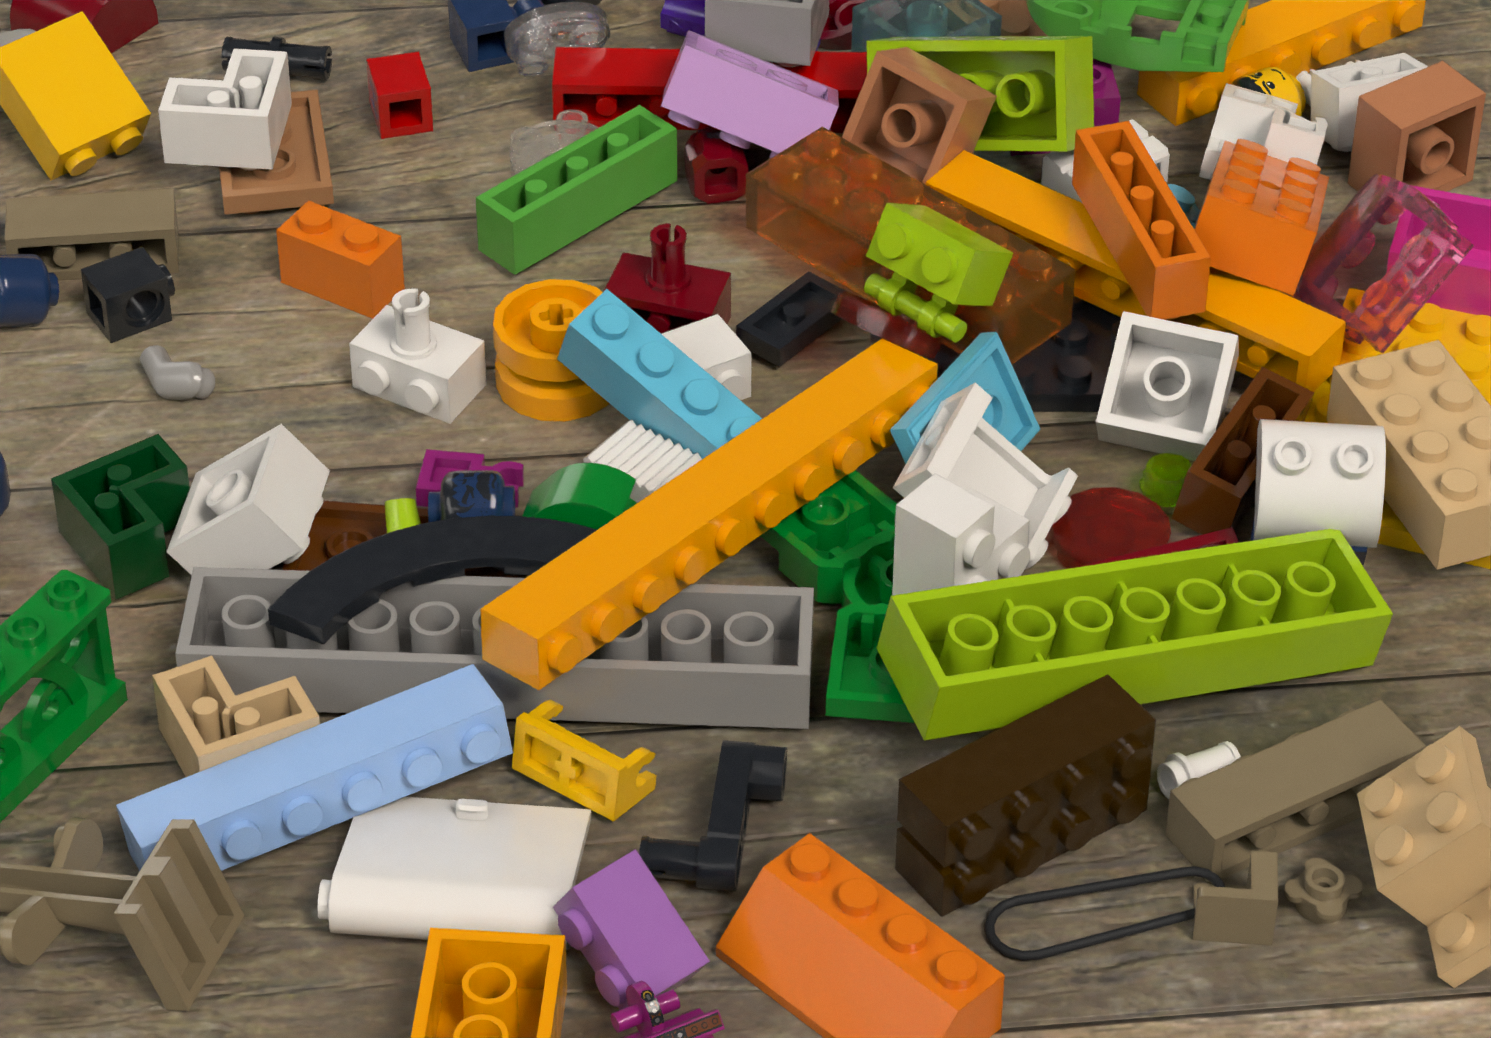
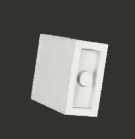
[893,383,1078,570]

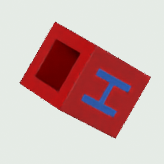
[366,51,433,139]

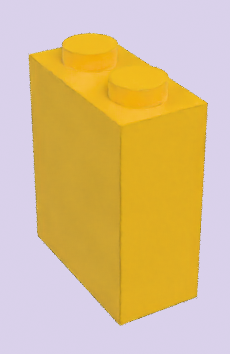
[0,11,151,181]

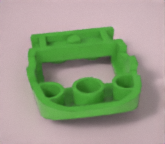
[1026,0,1249,72]

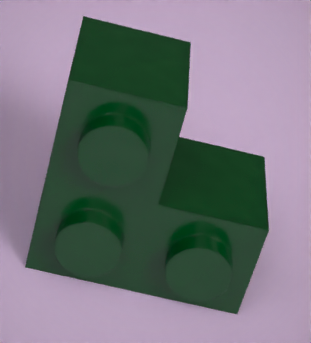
[51,434,190,600]

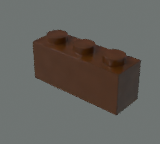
[1171,366,1314,535]

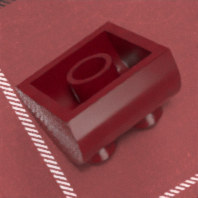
[10,0,159,54]

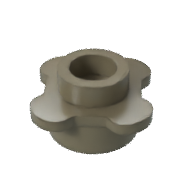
[1284,858,1363,924]

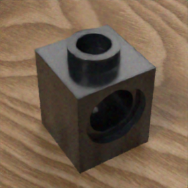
[81,247,175,343]

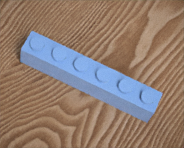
[116,664,513,871]

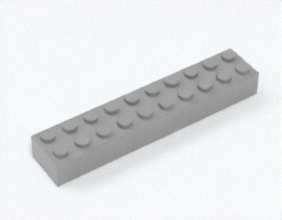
[175,567,814,729]

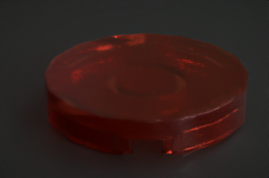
[830,291,943,359]
[1051,487,1171,569]

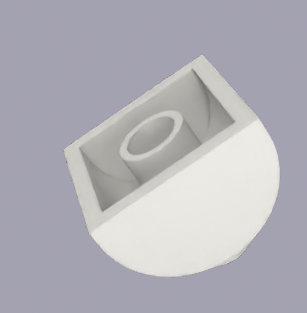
[1254,419,1386,548]

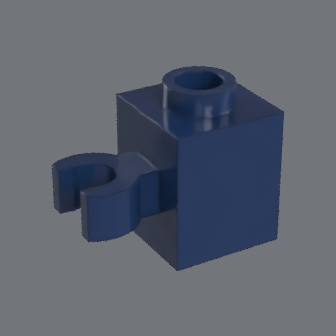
[448,0,546,72]

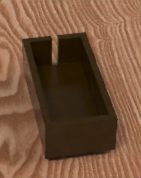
[895,674,1156,917]

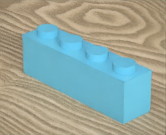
[557,289,762,459]

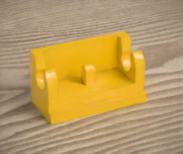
[512,700,657,822]

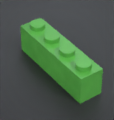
[476,105,677,275]

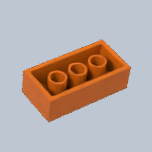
[1194,139,1329,296]

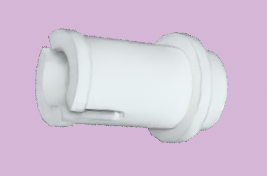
[1157,741,1241,799]

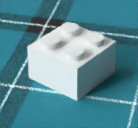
[1096,311,1239,461]
[166,424,330,575]

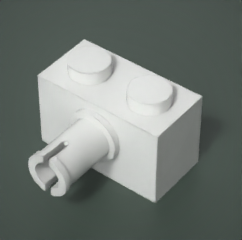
[349,288,487,424]

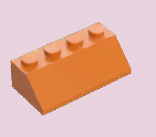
[716,833,1005,1038]

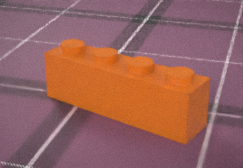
[1072,121,1211,320]

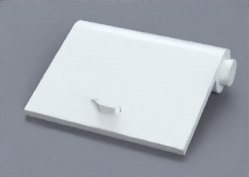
[318,797,591,950]

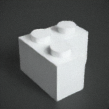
[158,49,292,170]
[892,473,1030,595]

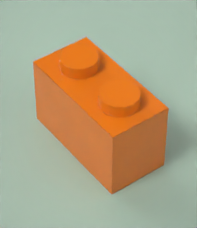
[276,200,405,319]

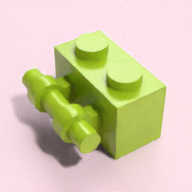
[864,203,1013,343]

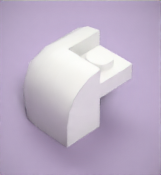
[1199,83,1328,180]

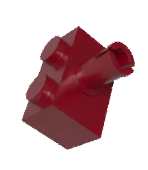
[603,223,731,334]

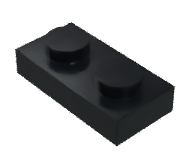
[736,271,852,367]

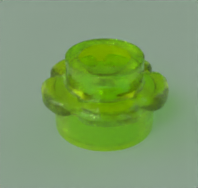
[1139,453,1192,507]

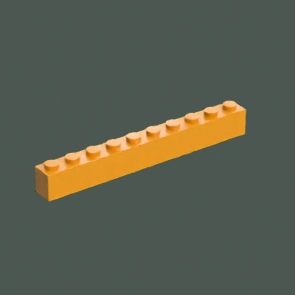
[480,338,938,690]

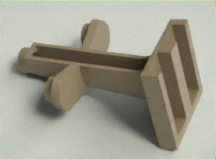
[0,817,245,1011]

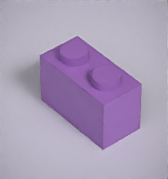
[553,849,710,1010]

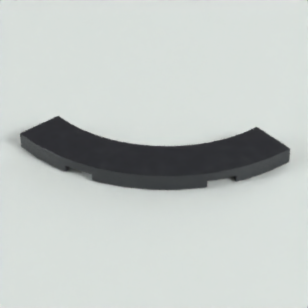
[268,516,597,645]

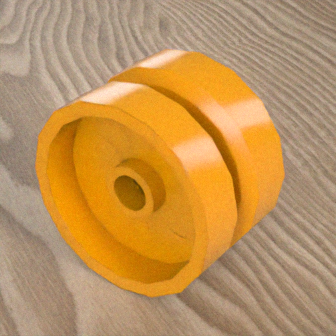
[493,279,610,422]

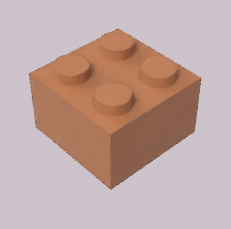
[837,47,997,200]
[1348,61,1486,217]

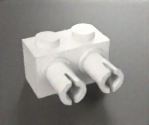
[1296,53,1428,152]

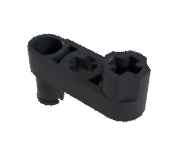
[639,740,787,891]

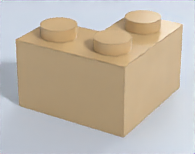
[152,656,320,777]

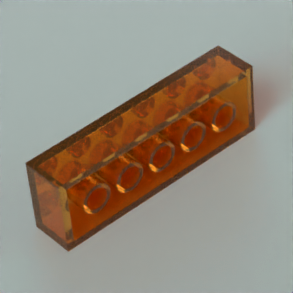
[746,126,1075,364]

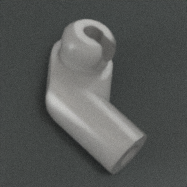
[140,345,215,400]

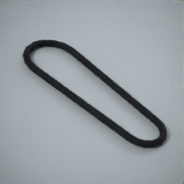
[985,866,1225,961]

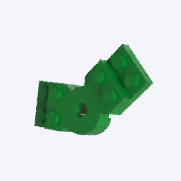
[760,470,915,723]

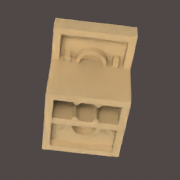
[1357,726,1491,988]

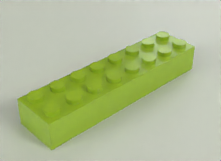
[877,529,1393,741]

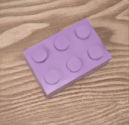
[661,30,839,169]

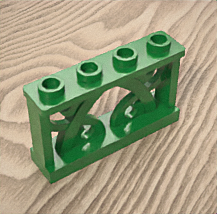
[0,570,128,823]

